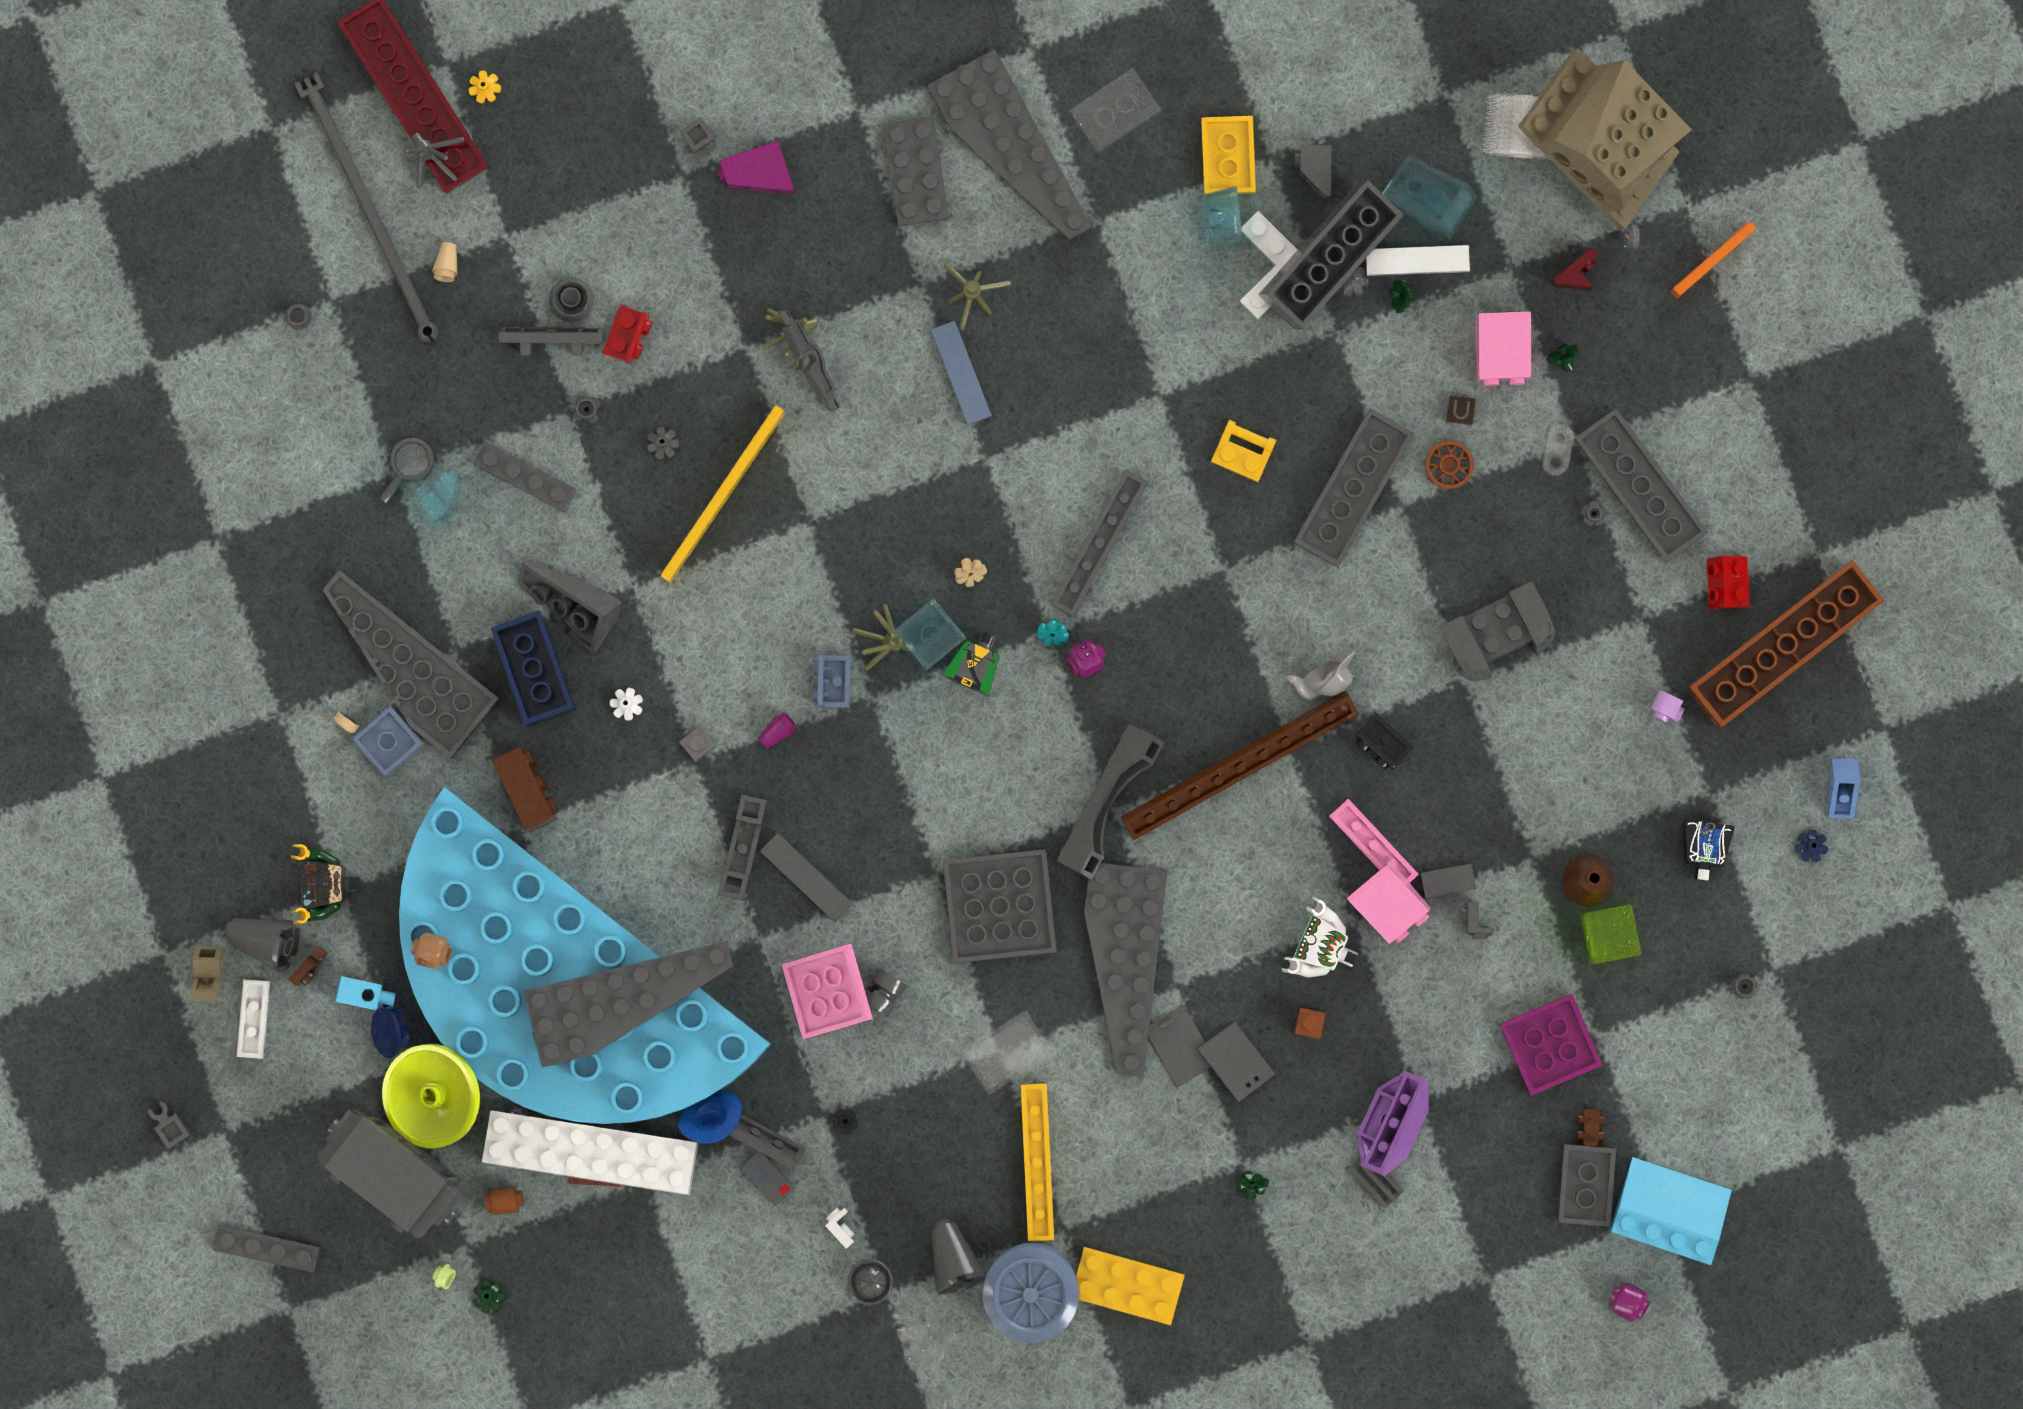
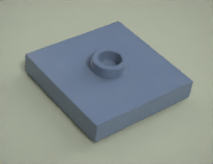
[351,705,425,778]

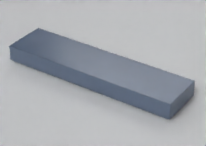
[931,321,992,426]

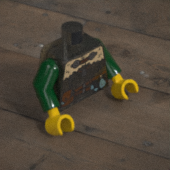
[291,844,361,925]

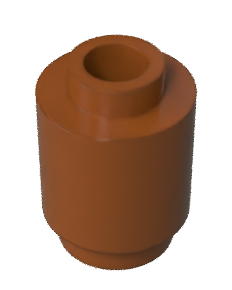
[484,1186,524,1215]

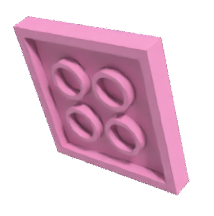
[782,944,873,1039]

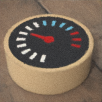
[333,711,360,733]

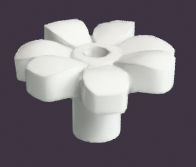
[610,688,643,721]

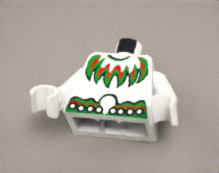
[1282,897,1358,978]

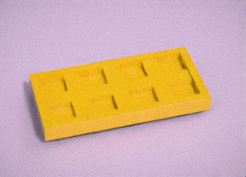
[1076,1247,1185,1325]

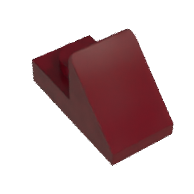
[1551,247,1599,290]

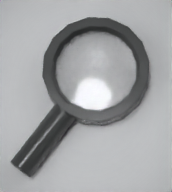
[379,438,434,504]

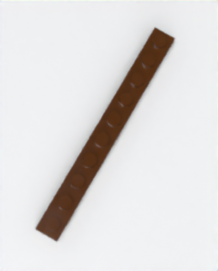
[1121,691,1359,841]

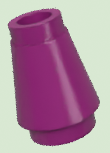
[758,712,797,749]

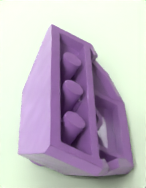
[1357,1071,1429,1176]

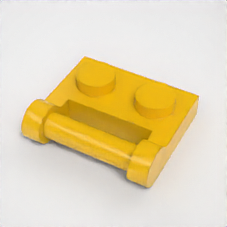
[1211,419,1276,483]

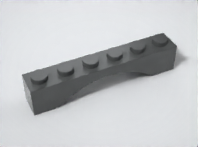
[1057,724,1164,880]

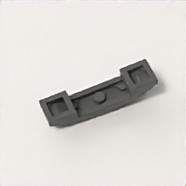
[718,795,767,901]

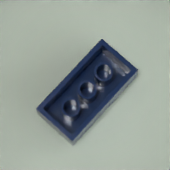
[491,611,576,727]

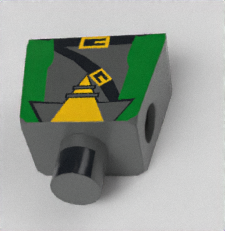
[943,631,999,697]

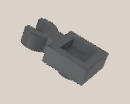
[148,1101,191,1150]

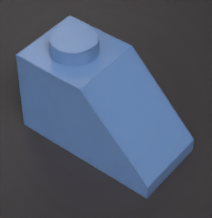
[1828,759,1861,819]

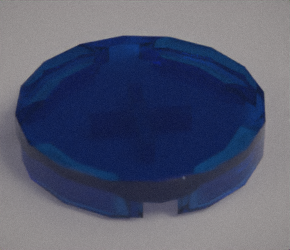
[371,1006,409,1058]

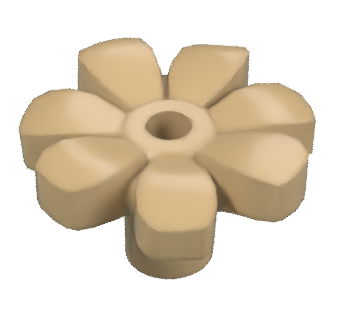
[954,558,987,587]

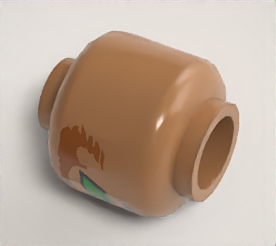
[411,933,452,970]

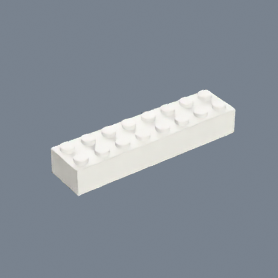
[482,1111,698,1196]

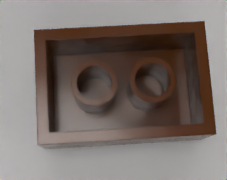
[492,747,560,833]

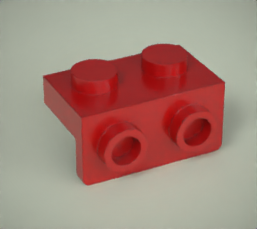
[1707,556,1750,610]

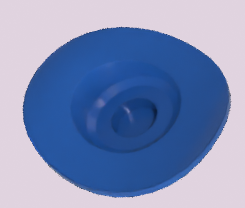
[678,1090,742,1143]

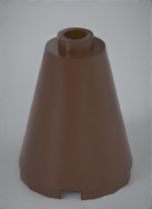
[1562,855,1614,907]

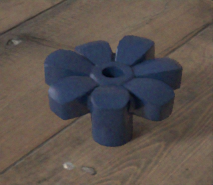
[1795,830,1828,862]

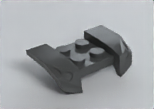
[1439,581,1555,681]

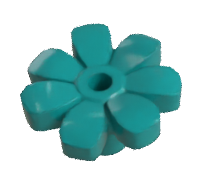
[1036,618,1069,646]

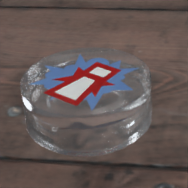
[1624,223,1639,249]

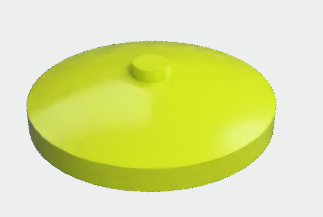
[382,1044,480,1148]

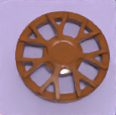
[1425,441,1474,489]

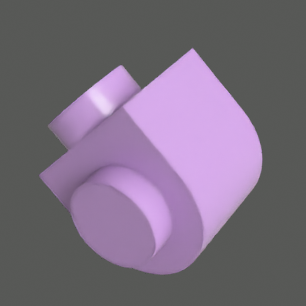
[1650,690,1685,723]

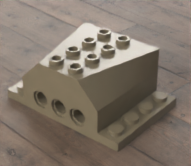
[1518,48,1692,230]

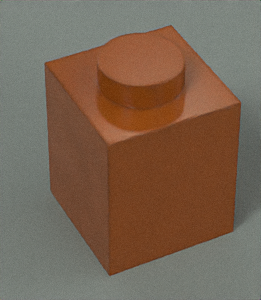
[1294,1008,1326,1039]

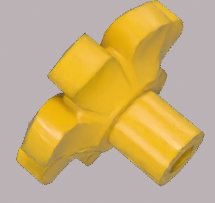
[469,71,501,104]

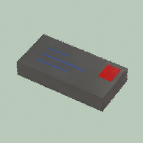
[741,1152,795,1206]

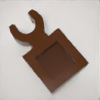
[288,946,328,987]

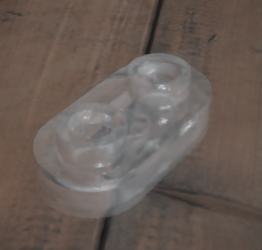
[1542,424,1574,476]

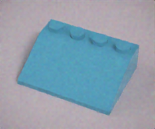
[1608,1157,1732,1265]

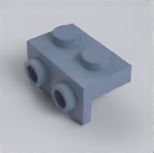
[813,654,851,708]

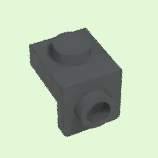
[1461,902,1494,939]

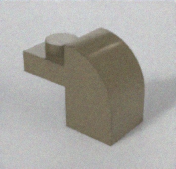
[190,946,223,1002]

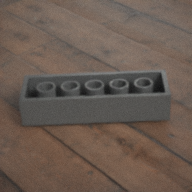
[1258,180,1404,329]

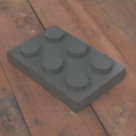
[1557,1144,1616,1227]

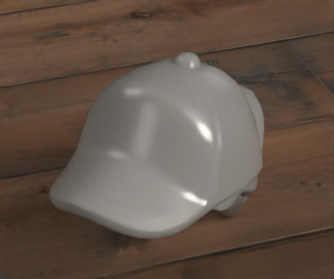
[1285,648,1355,701]

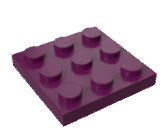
[1500,994,1603,1096]

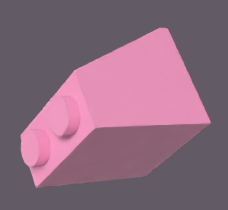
[1475,312,1531,386]
[1347,861,1431,944]

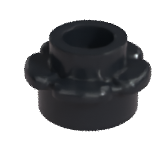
[832,1109,858,1134]

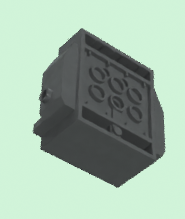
[318,1109,467,1238]

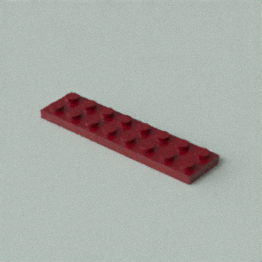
[337,0,489,194]

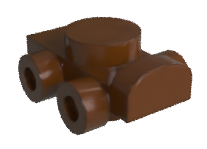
[1577,1109,1605,1146]

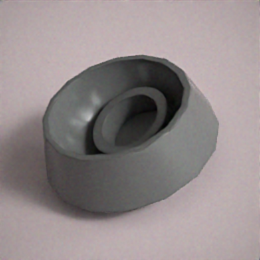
[549,277,594,322]
[848,1259,893,1305]

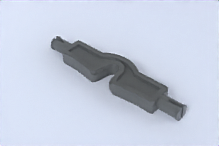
[778,307,840,412]

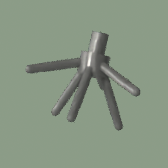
[403,133,464,189]

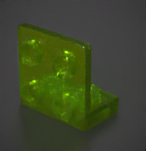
[1580,904,1642,965]

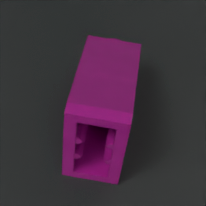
[717,141,795,195]

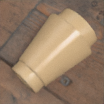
[432,242,457,282]

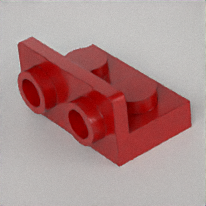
[603,305,652,364]

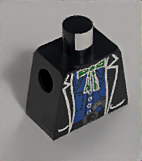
[1682,820,1735,881]

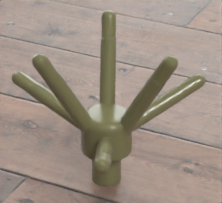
[944,263,1011,330]
[761,308,818,370]
[852,604,913,671]

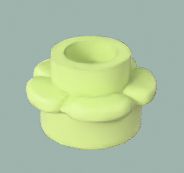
[433,1264,456,1289]

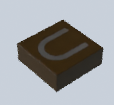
[1446,396,1476,425]

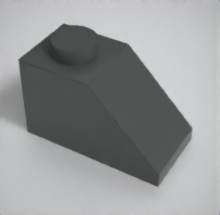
[1294,145,1332,200]

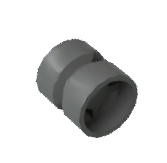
[865,968,907,1016]

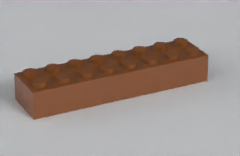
[1686,560,1885,730]

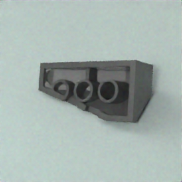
[517,561,622,654]

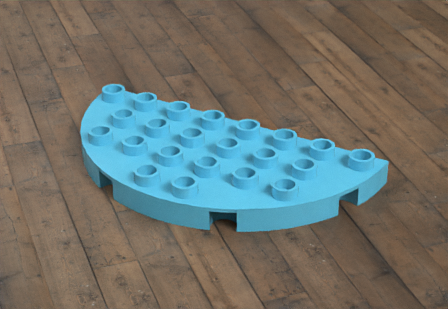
[399,787,771,1124]

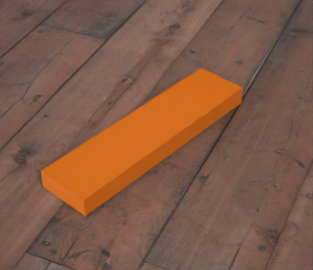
[1671,222,1757,299]

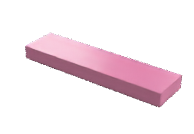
[1329,799,1419,883]

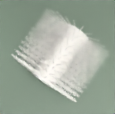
[1483,92,1550,160]

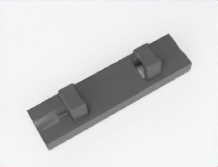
[499,327,604,356]

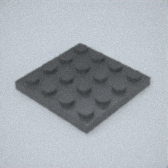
[943,849,1057,963]

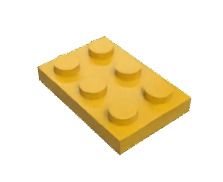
[1201,116,1256,195]

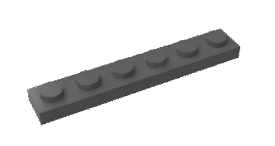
[1051,470,1148,618]

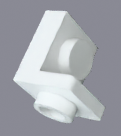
[825,1208,855,1249]

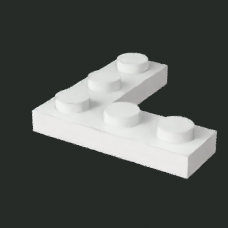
[1240,211,1297,320]

